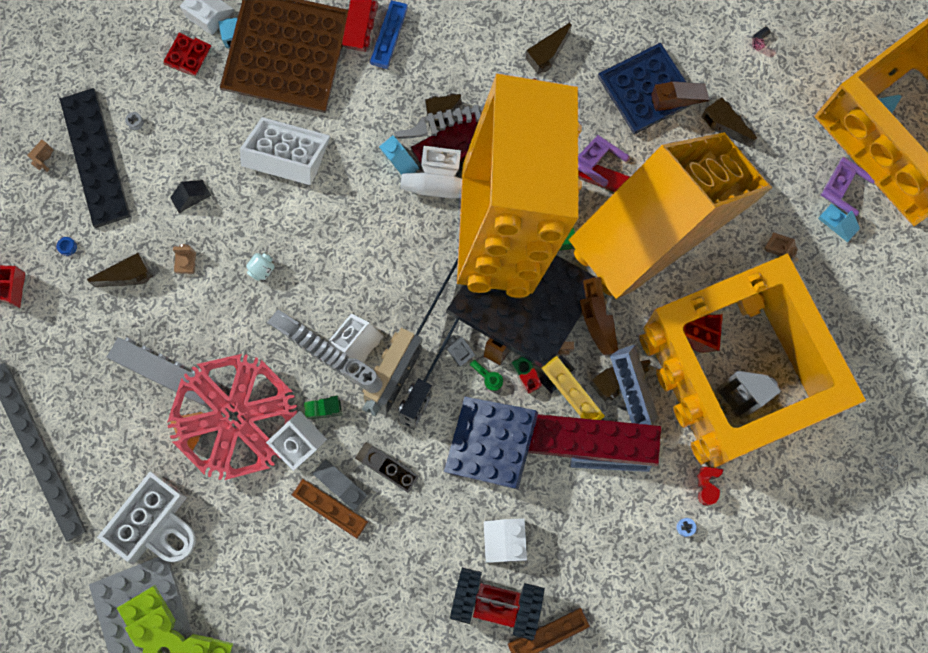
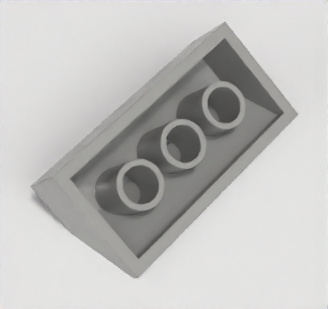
[716,371,781,419]

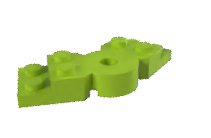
[117,585,234,653]

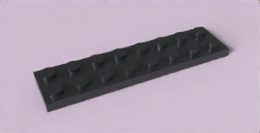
[59,88,131,228]

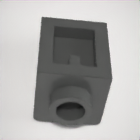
[444,335,475,367]

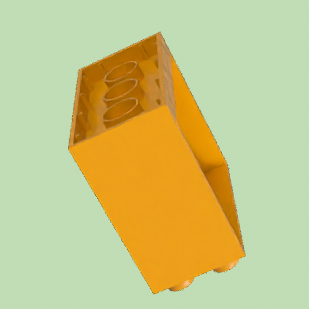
[814,18,928,226]
[457,73,582,298]
[639,253,866,468]

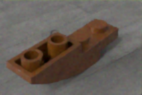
[580,277,618,355]

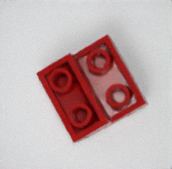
[163,32,212,76]

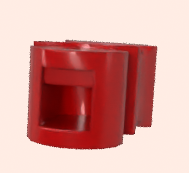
[697,466,724,506]

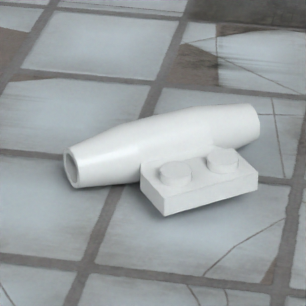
[400,146,462,199]

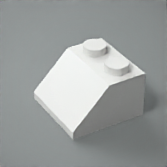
[180,0,234,35]
[327,314,383,363]
[266,411,327,471]
[484,519,527,563]

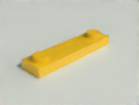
[542,356,605,420]

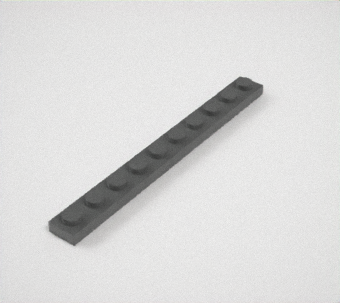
[0,363,87,542]

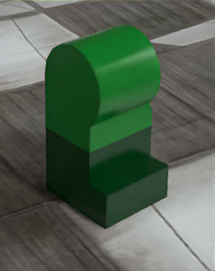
[304,395,342,420]

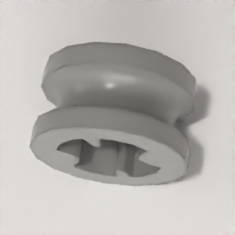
[125,112,144,130]

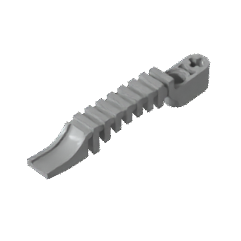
[394,103,485,139]
[267,310,383,393]

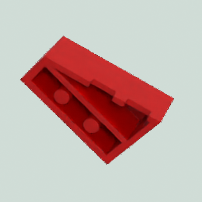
[342,0,379,52]
[683,314,723,353]

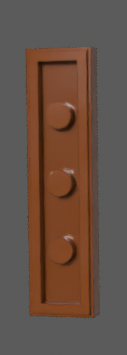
[292,478,368,539]
[507,607,590,653]

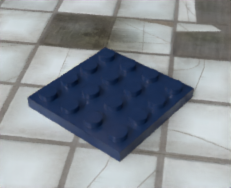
[598,42,694,135]
[444,397,538,490]

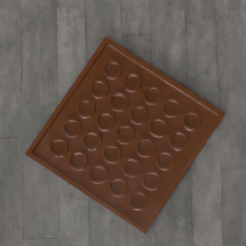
[219,0,348,113]

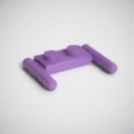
[578,135,630,187]
[821,156,874,217]

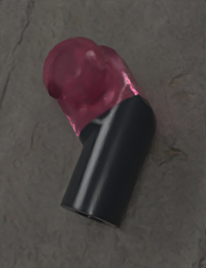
[752,26,770,51]

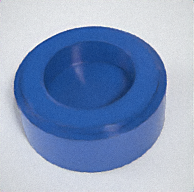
[56,237,77,256]

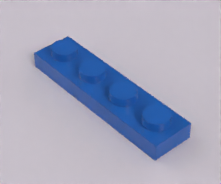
[370,0,408,69]

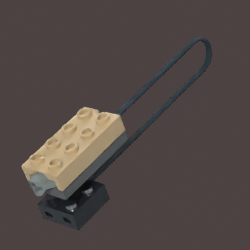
[362,258,459,430]

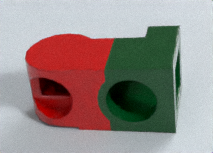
[510,357,542,394]

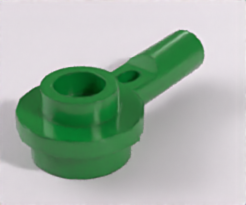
[470,360,503,391]

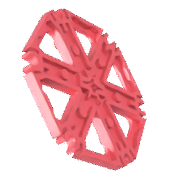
[167,354,297,480]

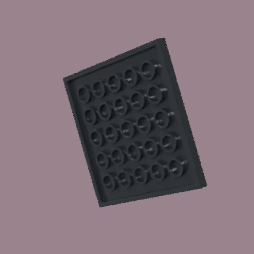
[446,255,595,368]

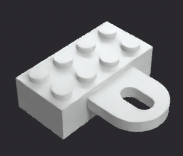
[97,471,196,563]

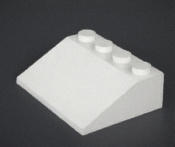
[240,117,330,185]

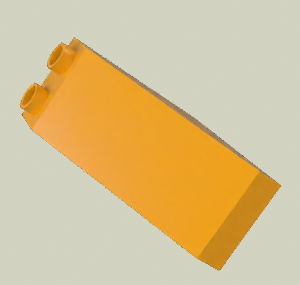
[569,132,773,299]

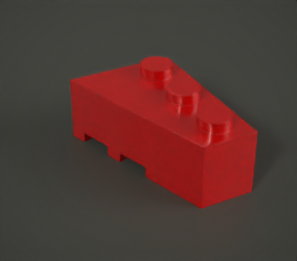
[0,265,25,308]

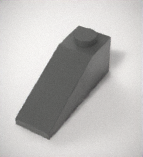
[313,459,370,512]

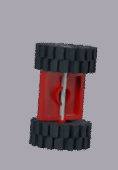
[450,567,545,640]

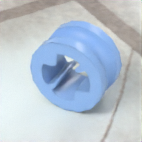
[677,518,696,537]

